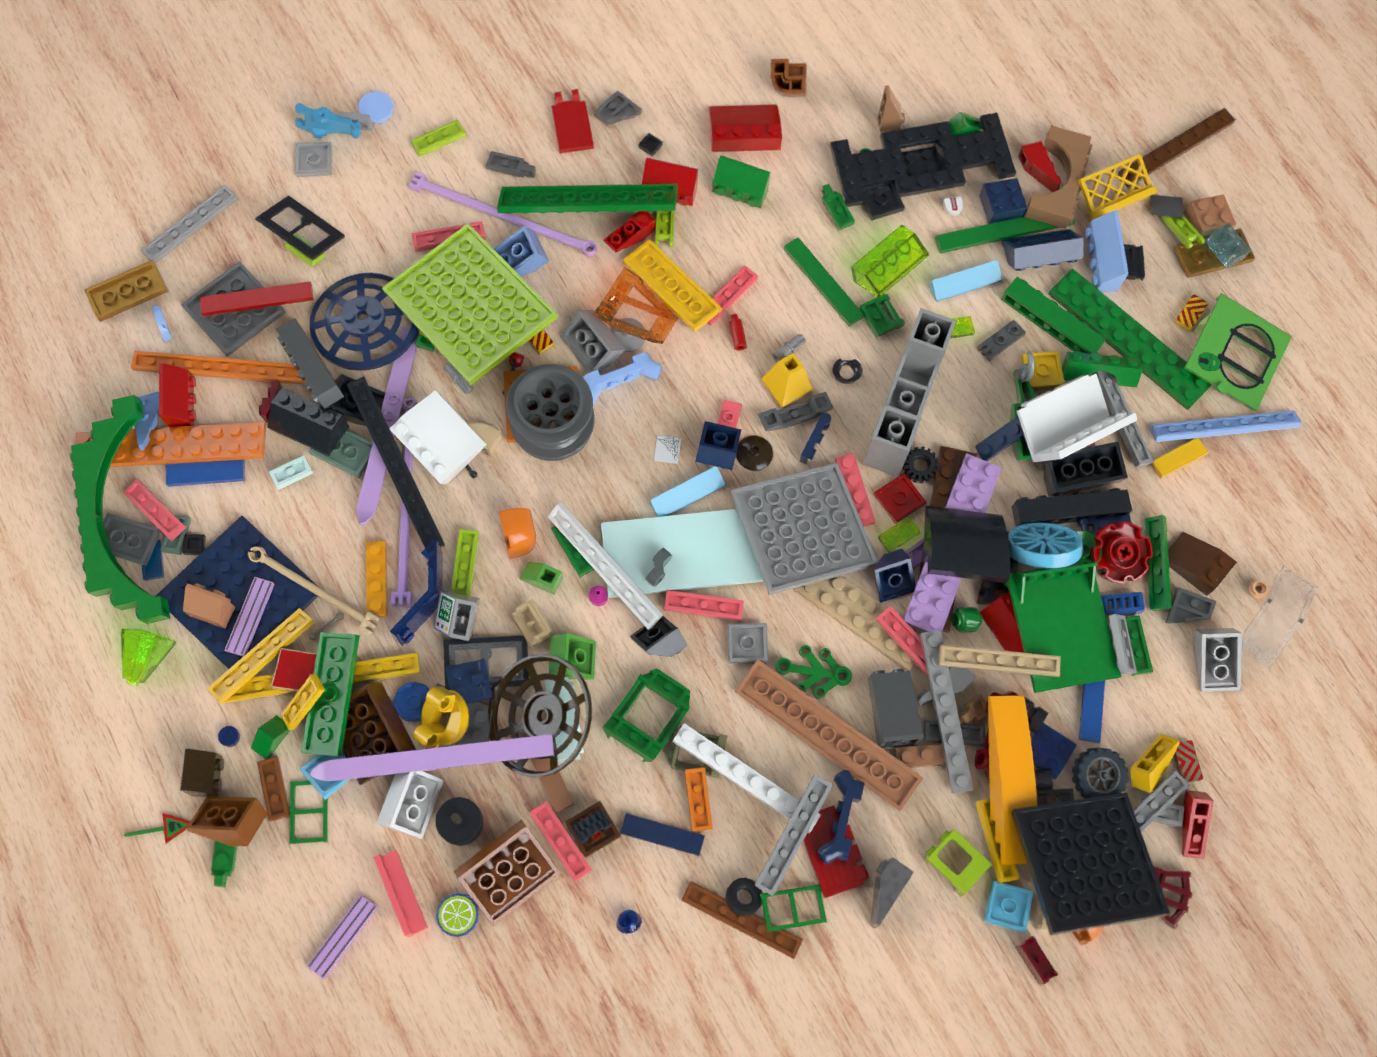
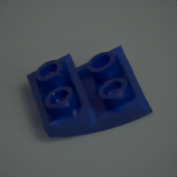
[1031,723,1077,780]

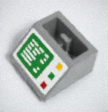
[434,590,480,641]

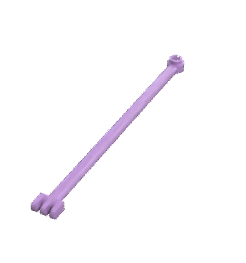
[407,172,597,257]
[391,397,418,606]

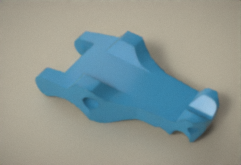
[295,103,361,139]

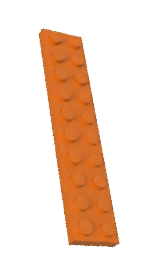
[71,421,267,468]

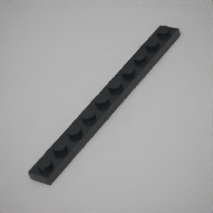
[347,376,446,554]

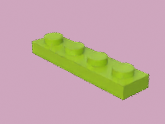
[451,529,480,596]

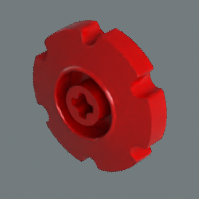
[1090,522,1153,583]

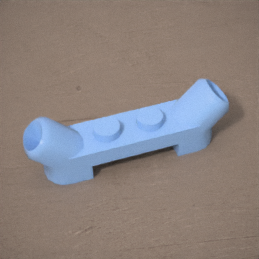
[583,352,662,404]

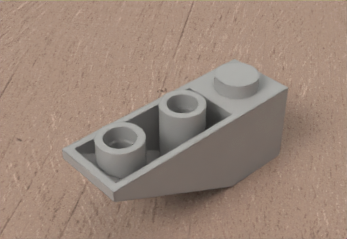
[917,667,977,707]

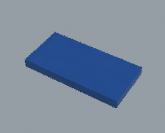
[166,459,245,487]

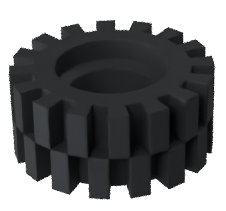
[903,447,939,483]

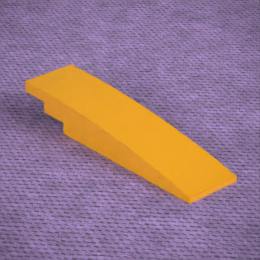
[988,696,1037,865]

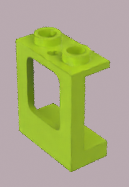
[924,829,992,896]

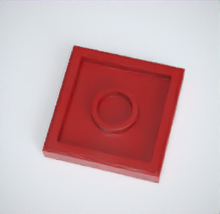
[873,473,927,524]

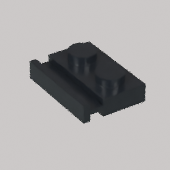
[1124,244,1145,280]

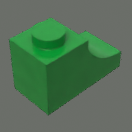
[948,112,983,136]

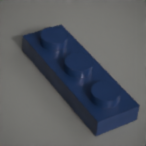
[975,416,1024,462]

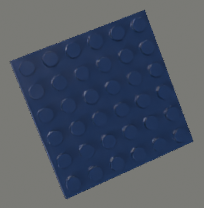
[155,516,320,669]

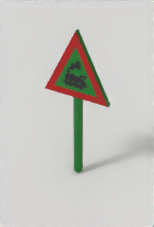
[124,813,190,844]

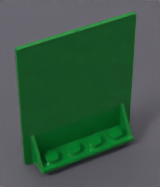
[1004,561,1122,693]

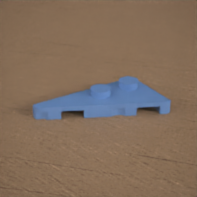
[135,392,159,450]

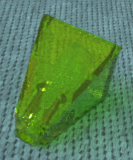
[121,628,176,686]

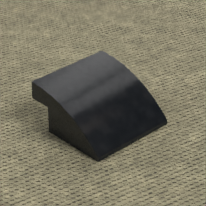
[923,506,1010,583]

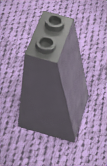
[868,669,924,748]

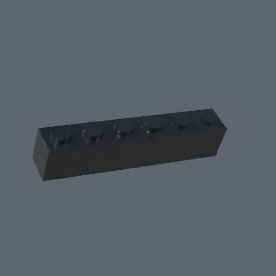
[1011,488,1132,527]

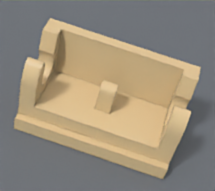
[511,599,553,648]

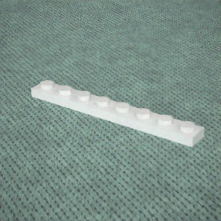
[548,503,663,630]
[672,723,821,833]

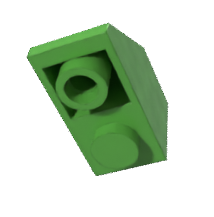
[519,562,563,595]

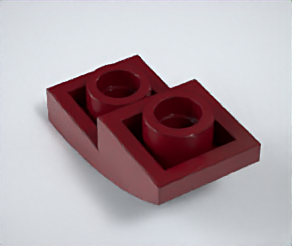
[259,380,283,423]

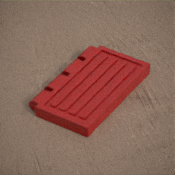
[803,805,870,899]

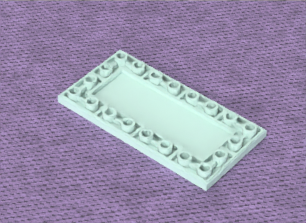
[601,509,763,598]

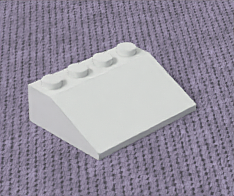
[390,390,487,484]

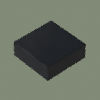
[638,133,663,157]
[183,534,206,555]

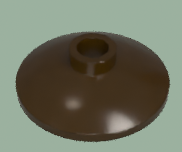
[736,435,773,471]

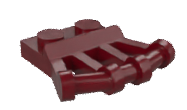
[1153,866,1193,929]

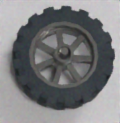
[1072,747,1129,798]

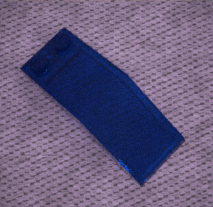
[389,539,443,646]

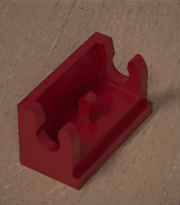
[1015,936,1059,985]

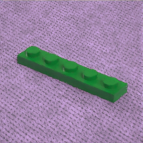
[1145,515,1172,611]

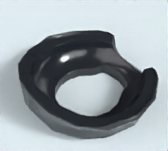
[832,359,863,384]

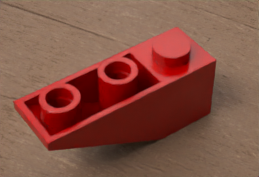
[1018,141,1061,193]
[603,211,655,253]

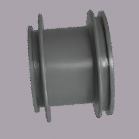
[506,364,595,461]

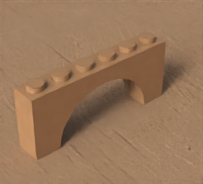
[1025,125,1092,229]

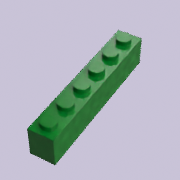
[1000,277,1106,354]

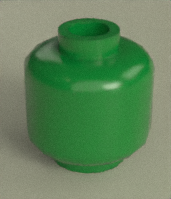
[952,607,983,633]

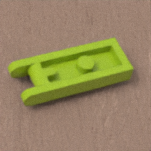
[655,211,675,247]
[1162,215,1205,249]

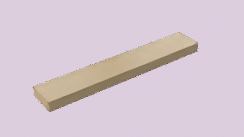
[938,645,1061,677]

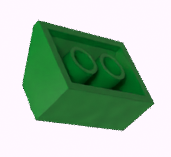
[712,155,771,208]

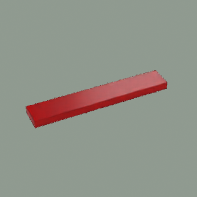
[200,281,314,316]

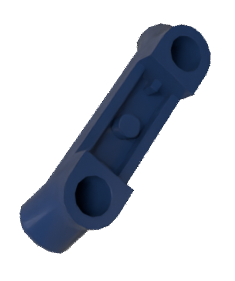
[817,770,864,865]

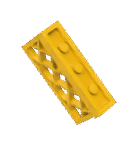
[1078,153,1158,221]

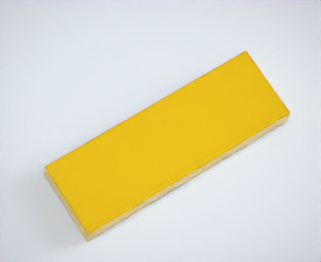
[1151,438,1209,479]
[281,674,325,730]

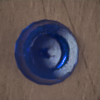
[616,910,642,934]

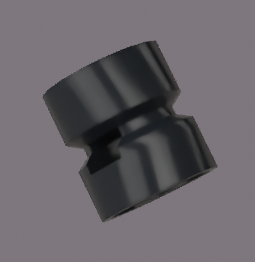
[1024,696,1048,734]

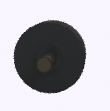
[435,797,484,846]

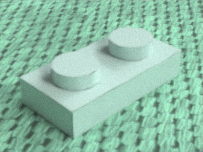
[269,455,313,490]

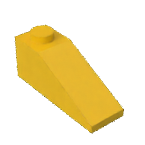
[1131,734,1180,793]

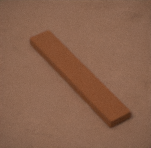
[681,881,803,959]

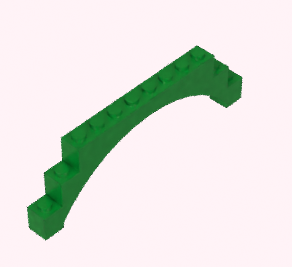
[70,395,170,624]

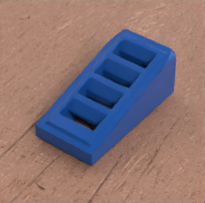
[1101,592,1145,615]

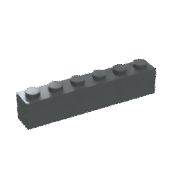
[276,318,344,409]

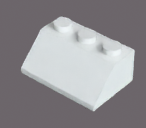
[376,771,444,839]

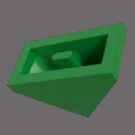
[251,715,291,759]

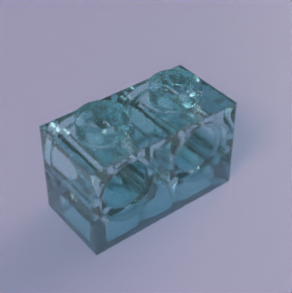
[1206,223,1251,269]

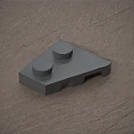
[1165,587,1217,624]

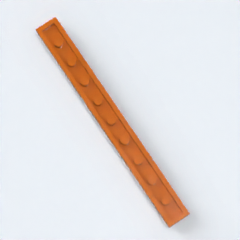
[131,351,306,385]

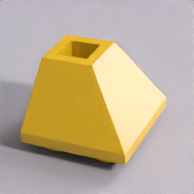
[761,353,813,408]

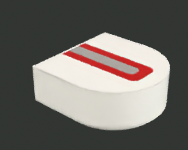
[943,197,963,216]

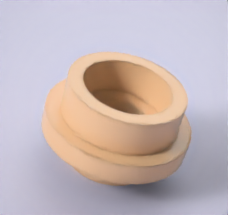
[1248,580,1268,599]

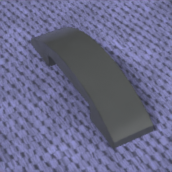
[758,392,833,431]

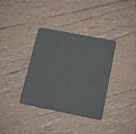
[1151,195,1183,217]

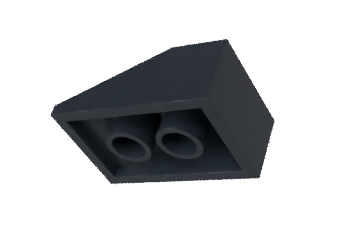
[326,374,385,427]

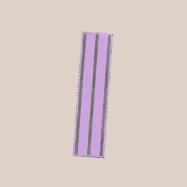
[225,577,275,657]
[307,895,378,979]

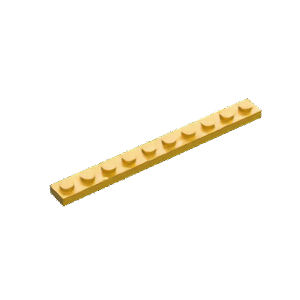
[218,653,421,704]

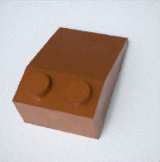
[186,796,267,847]

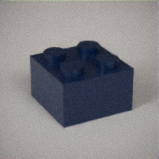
[979,178,1027,224]
[695,421,741,470]

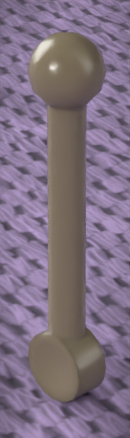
[309,612,344,640]

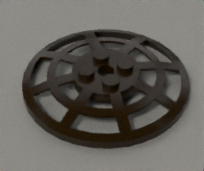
[488,654,592,777]

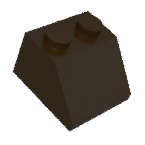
[180,749,224,797]

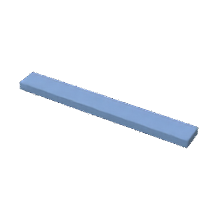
[1150,410,1302,442]

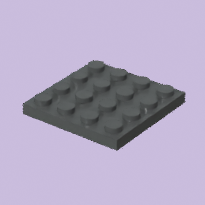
[181,262,286,357]

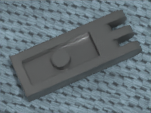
[977,320,1026,361]

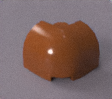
[771,59,807,97]

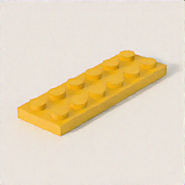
[622,239,722,333]

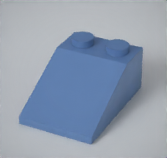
[494,226,549,276]

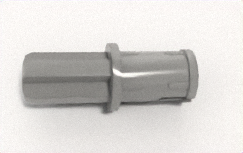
[772,334,806,362]
[444,362,474,394]

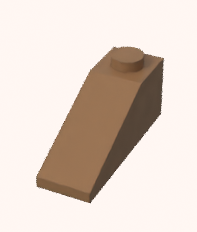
[877,85,905,132]

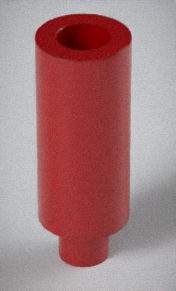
[729,314,747,351]

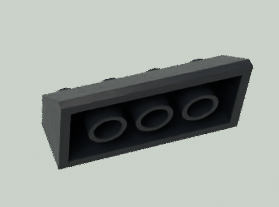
[267,388,349,456]
[1044,442,1128,497]

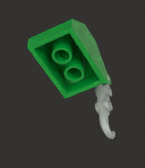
[1010,351,1036,461]

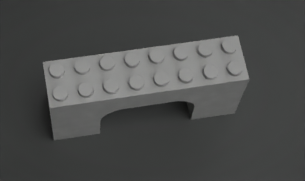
[863,308,957,477]

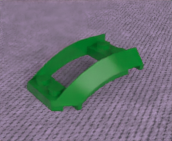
[602,669,690,762]

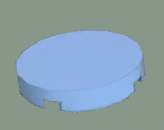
[359,91,394,123]
[152,305,172,342]

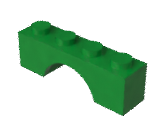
[1062,351,1143,388]

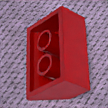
[642,157,698,206]
[159,363,197,427]
[979,592,1024,653]

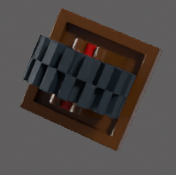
[565,801,621,859]

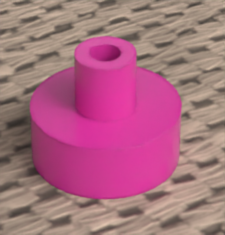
[589,586,608,606]

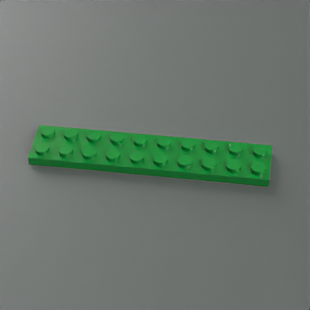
[497,184,678,214]
[1048,268,1212,410]

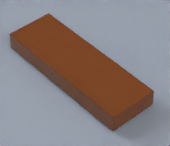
[257,756,290,822]

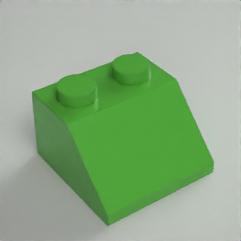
[549,633,596,680]

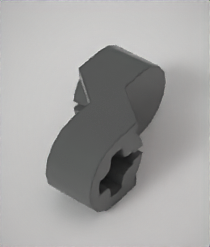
[645,548,673,587]

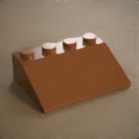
[454,819,561,926]

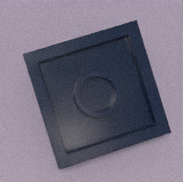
[445,659,493,704]

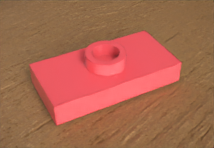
[718,399,742,428]

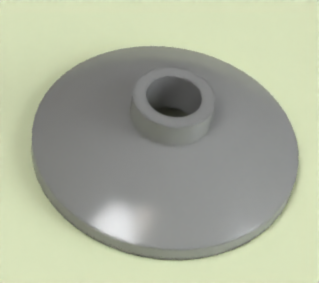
[610,318,646,352]

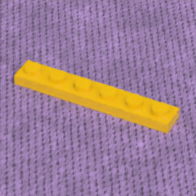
[207,608,314,705]

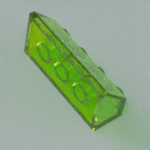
[851,225,929,298]

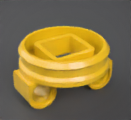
[413,687,469,749]

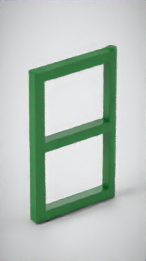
[290,780,328,844]
[760,884,827,932]

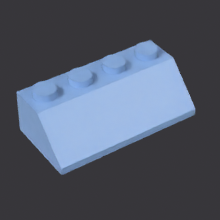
[1085,210,1128,292]

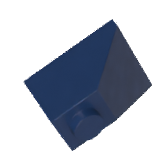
[873,549,916,603]

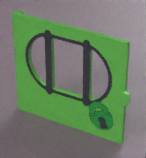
[1184,293,1292,411]

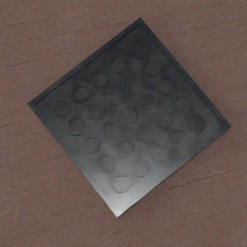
[1011,792,1170,936]

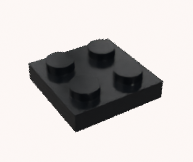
[861,182,905,221]

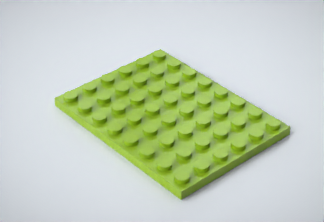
[382,223,558,385]

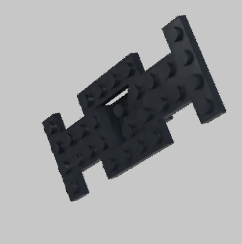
[830,112,1016,207]

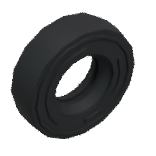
[725,878,762,916]

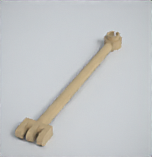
[248,546,381,635]

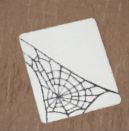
[654,435,681,464]

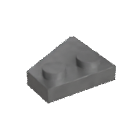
[594,90,642,126]

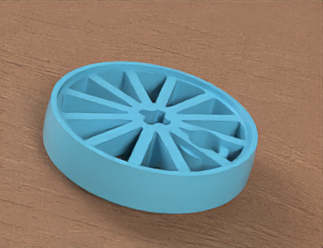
[1008,522,1083,568]

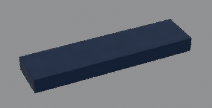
[620,813,705,856]

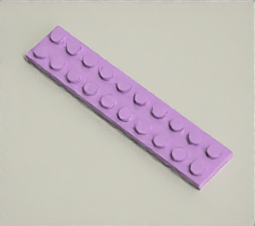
[903,453,1001,633]

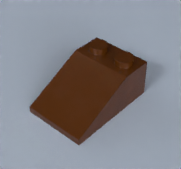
[1168,532,1237,596]

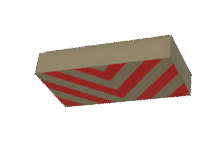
[1174,740,1204,783]

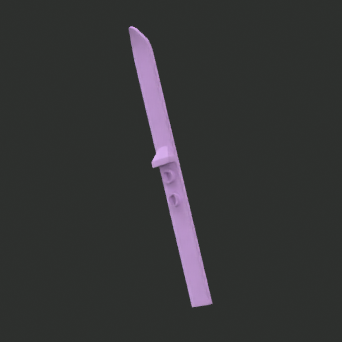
[357,327,420,525]
[310,734,554,781]

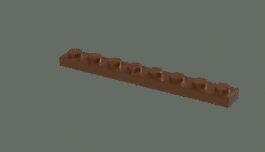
[1117,108,1236,187]

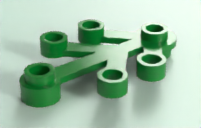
[776,645,852,699]

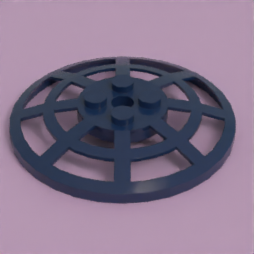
[310,273,419,371]

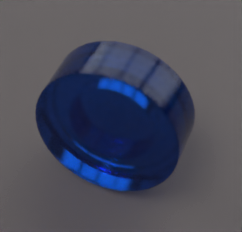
[218,726,240,747]

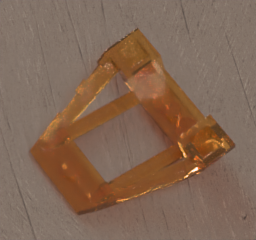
[594,267,678,344]

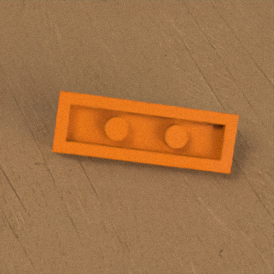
[684,767,713,832]

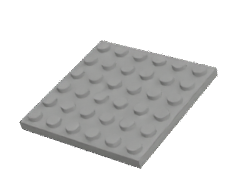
[731,463,878,595]

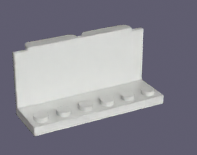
[1017,374,1138,462]

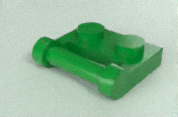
[859,294,905,337]

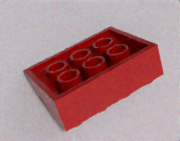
[709,104,782,152]

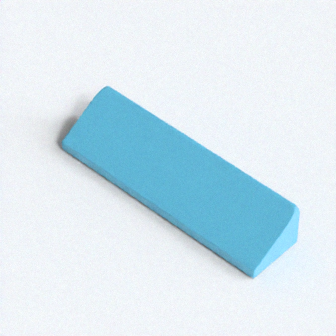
[930,260,1002,302]
[650,466,725,517]

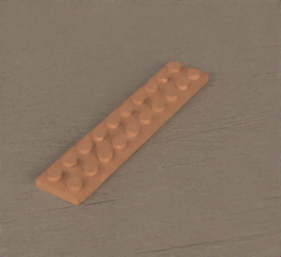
[735,659,923,811]

